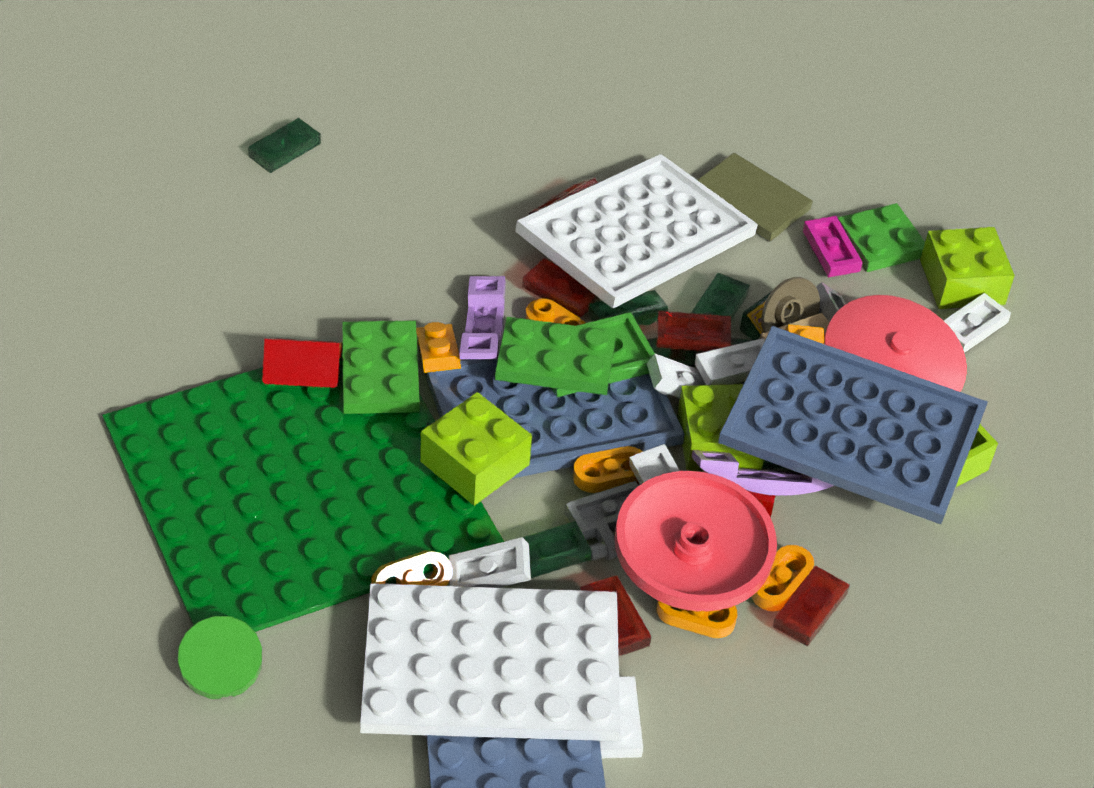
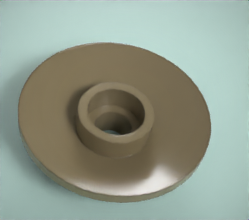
[761,277,820,333]

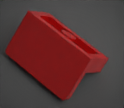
[262,338,343,388]

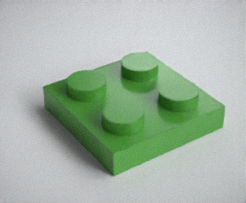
[838,203,925,272]

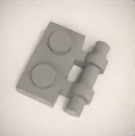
[565,481,639,561]

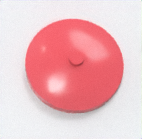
[824,295,967,392]
[614,471,777,611]

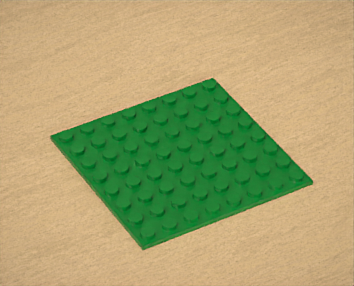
[102,345,504,632]

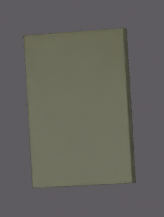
[698,153,813,242]

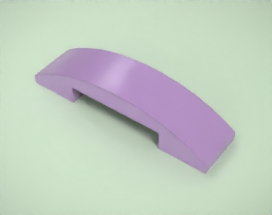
[459,276,506,359]
[692,450,834,496]

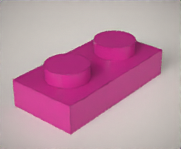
[803,216,862,278]

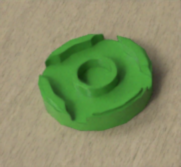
[178,616,262,699]

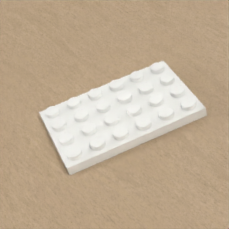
[515,154,758,309]
[360,584,621,741]

